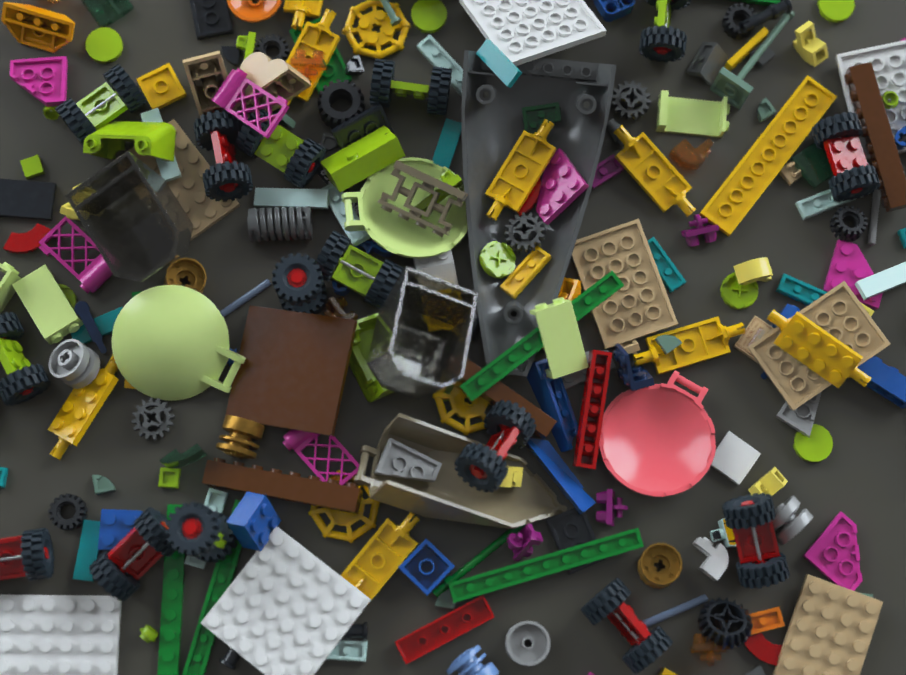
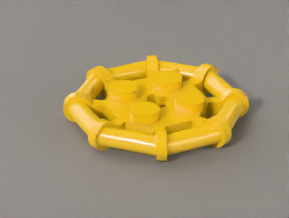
[342,0,411,59]
[433,370,492,436]
[308,470,380,543]

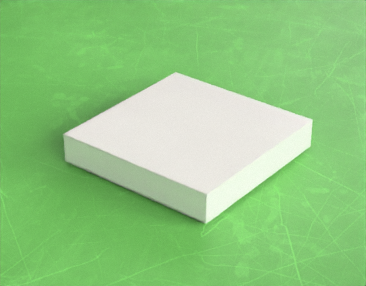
[711,431,761,485]

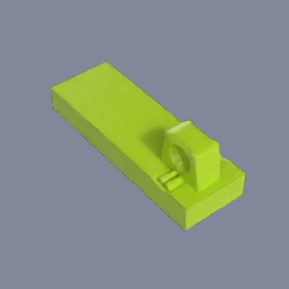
[236,31,256,59]
[415,170,464,216]

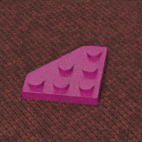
[9,56,68,107]
[536,148,589,225]
[823,239,883,310]
[803,512,863,591]

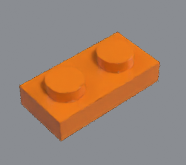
[748,606,785,635]

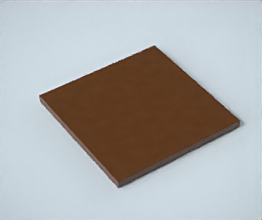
[225,305,358,437]

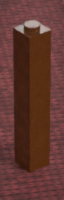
[448,354,557,440]

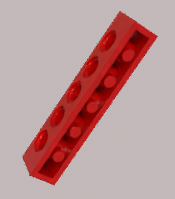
[573,350,612,469]

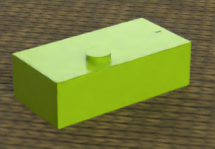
[320,126,406,193]

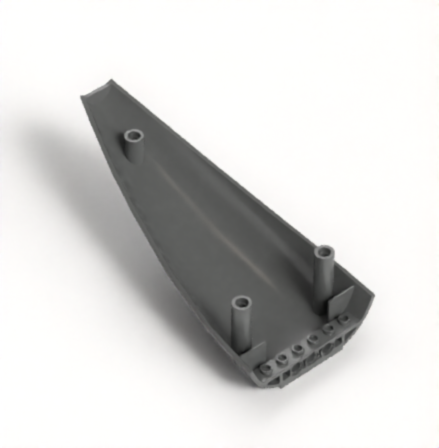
[462,50,617,377]

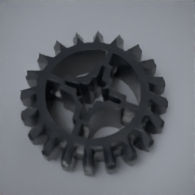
[697,597,753,650]

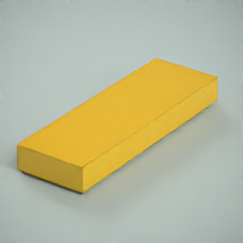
[724,26,769,72]
[500,245,552,299]

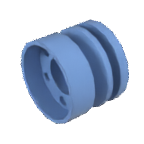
[446,645,500,675]

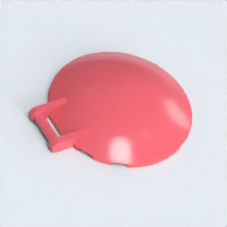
[599,370,716,497]

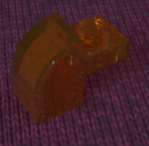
[668,138,714,170]

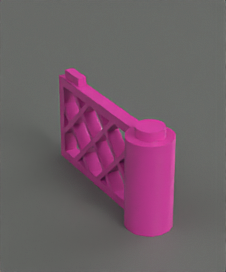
[212,68,289,139]
[39,216,120,294]
[282,430,359,485]

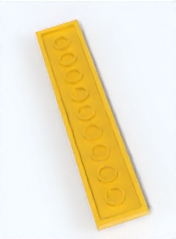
[699,75,837,237]

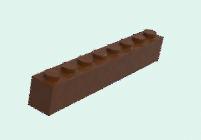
[844,62,906,212]
[202,458,363,514]

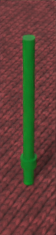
[432,524,526,597]

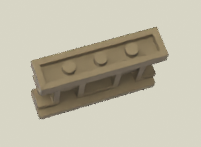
[378,160,468,237]

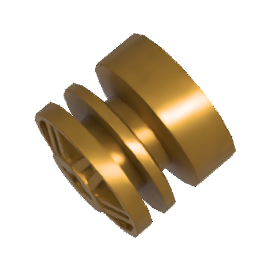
[164,257,207,294]
[216,415,265,459]
[637,543,682,589]

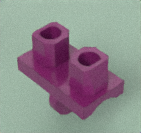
[681,214,719,247]
[596,489,628,526]
[507,523,543,562]

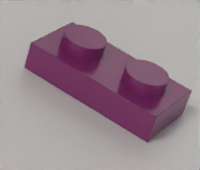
[592,154,624,190]

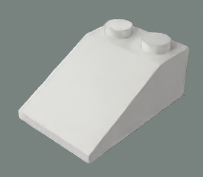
[413,249,458,311]

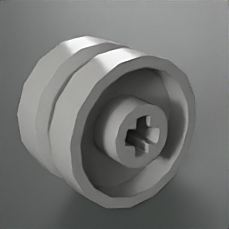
[48,339,101,389]
[772,495,813,545]
[505,620,551,666]

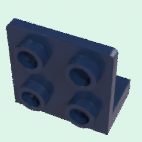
[613,343,654,391]

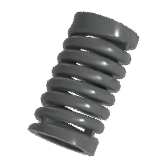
[247,206,313,242]

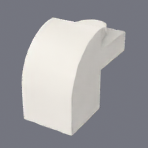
[692,537,729,581]

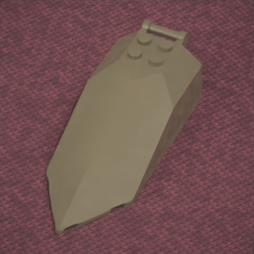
[354,413,567,529]

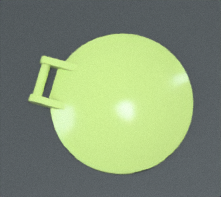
[341,157,468,259]
[112,285,246,401]

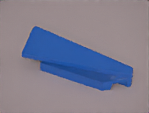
[527,358,578,452]
[526,438,596,515]

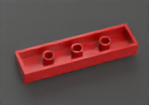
[395,595,495,664]

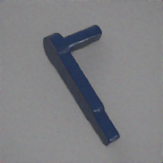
[74,301,107,354]

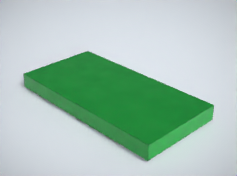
[289,17,352,95]

